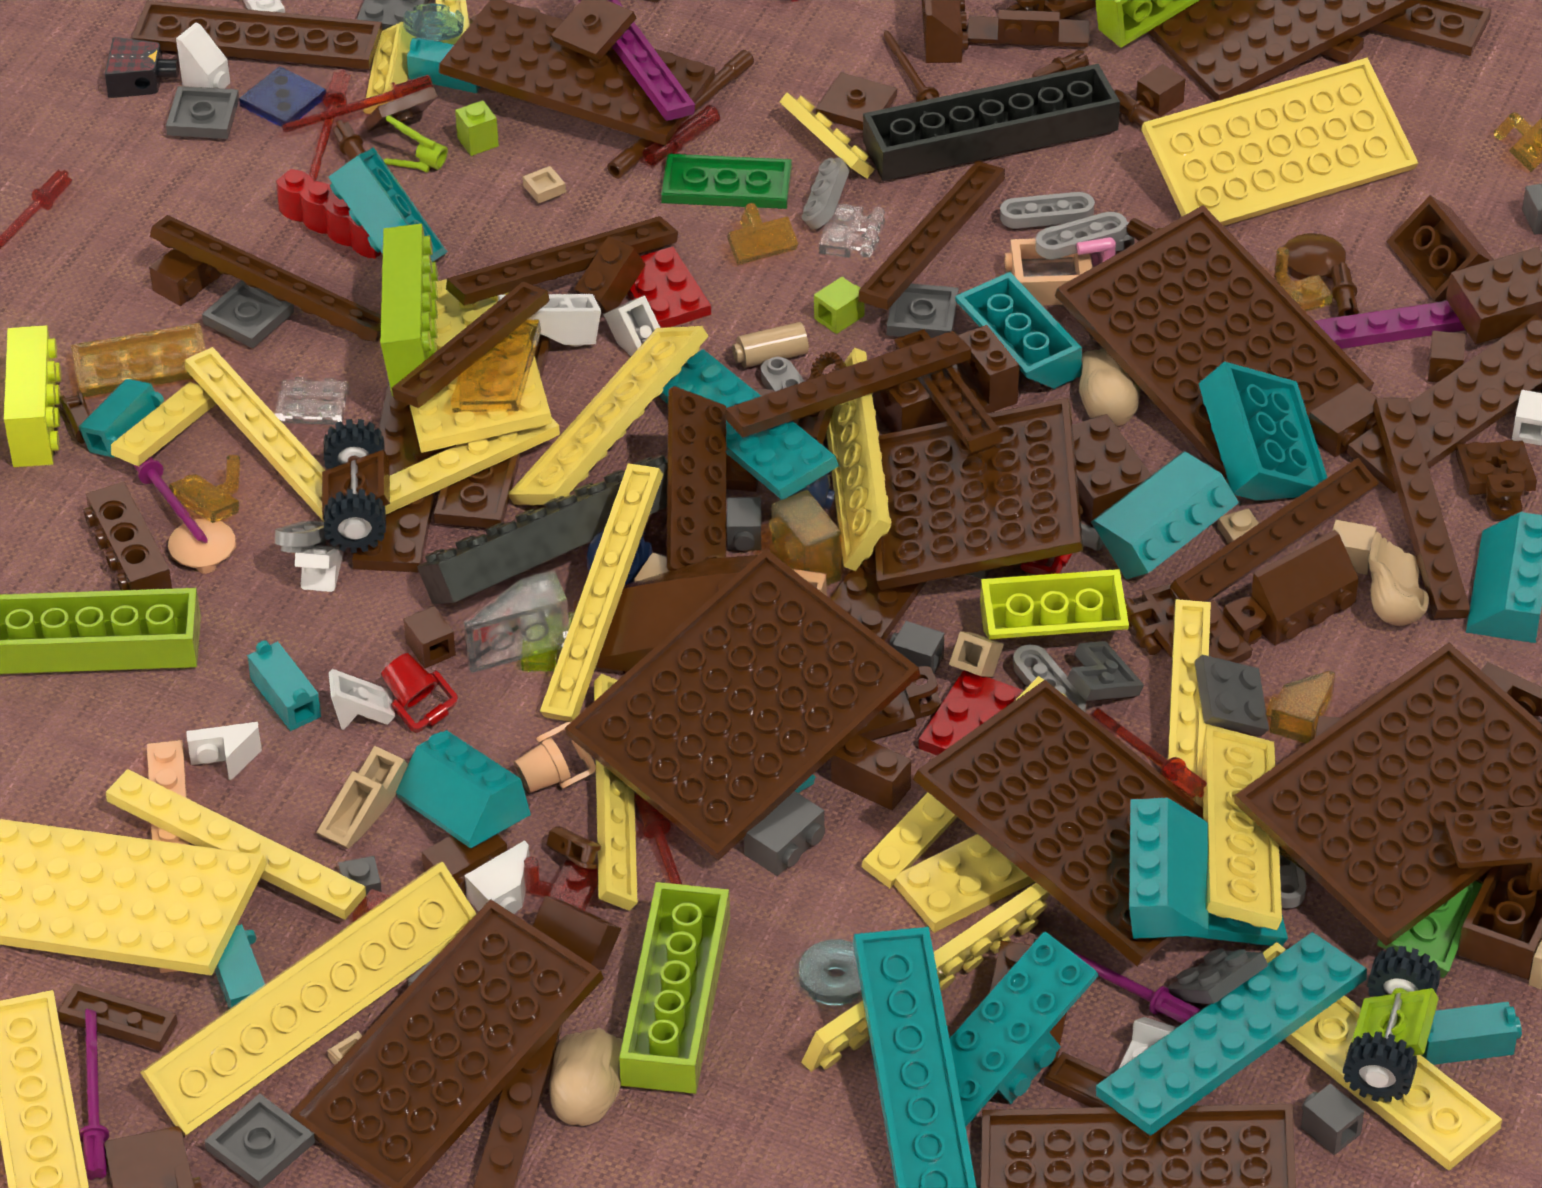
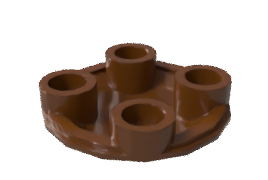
[1282,233,1346,280]

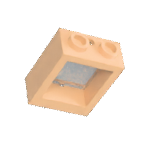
[1004,239,1092,306]

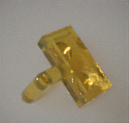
[1494,112,1542,172]
[727,203,799,265]
[1274,247,1333,311]
[169,455,240,523]

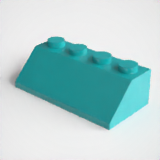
[328,147,448,262]
[955,272,1082,388]
[1091,451,1239,579]
[1466,512,1542,643]
[396,730,531,848]
[1129,798,1209,938]

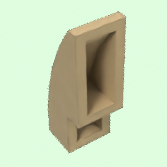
[316,746,408,849]

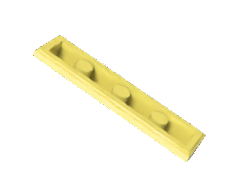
[363,22,416,114]

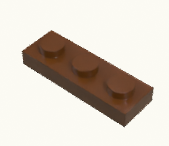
[58,984,178,1051]

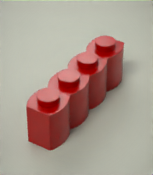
[276,169,382,259]

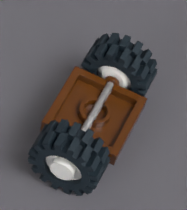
[322,419,390,553]

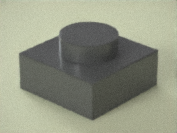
[338,856,382,895]

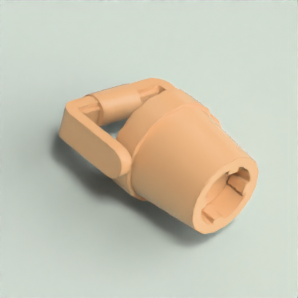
[514,722,596,793]

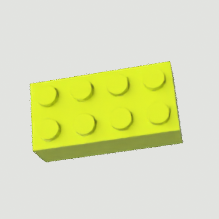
[4,325,61,467]

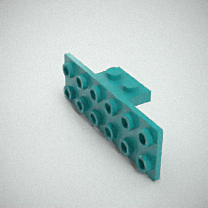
[949,932,1098,1127]

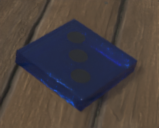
[239,66,327,130]

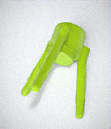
[383,116,448,173]

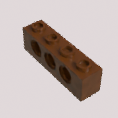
[83,481,173,590]

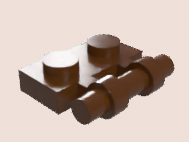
[1125,583,1180,655]

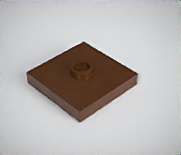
[551,0,637,61]
[816,72,897,130]
[364,87,438,132]

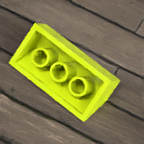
[980,569,1129,639]

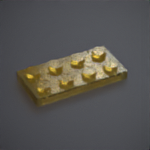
[451,319,541,413]
[71,323,206,397]

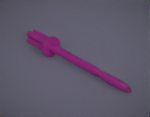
[132,457,208,544]
[1066,947,1201,1023]
[79,1008,109,1180]

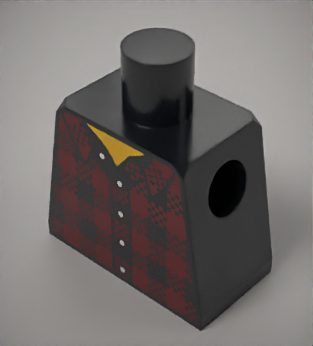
[105,37,179,98]

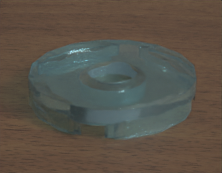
[403,3,464,41]
[799,939,862,1005]

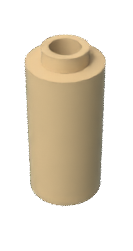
[732,322,809,368]

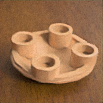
[168,518,237,574]

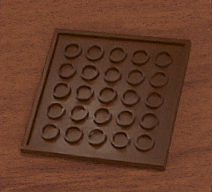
[875,398,1084,590]

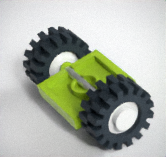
[1343,946,1441,1102]

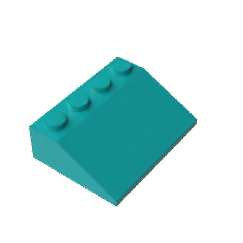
[1198,361,1328,500]

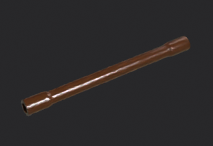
[607,50,754,179]

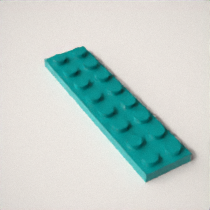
[658,349,839,501]
[853,927,977,1188]
[1096,932,1367,1136]

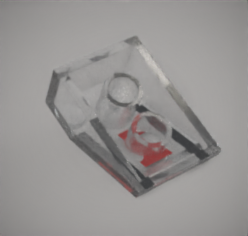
[464,570,569,673]

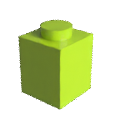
[455,100,499,156]
[814,277,865,334]

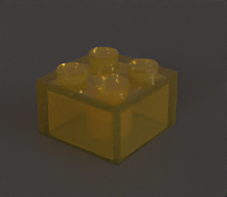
[769,490,841,586]

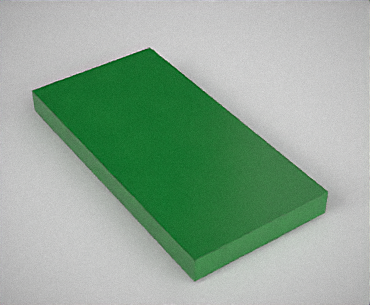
[661,154,792,209]

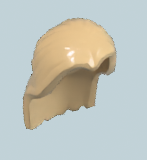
[1079,349,1140,427]
[1367,532,1429,626]
[549,1027,623,1126]

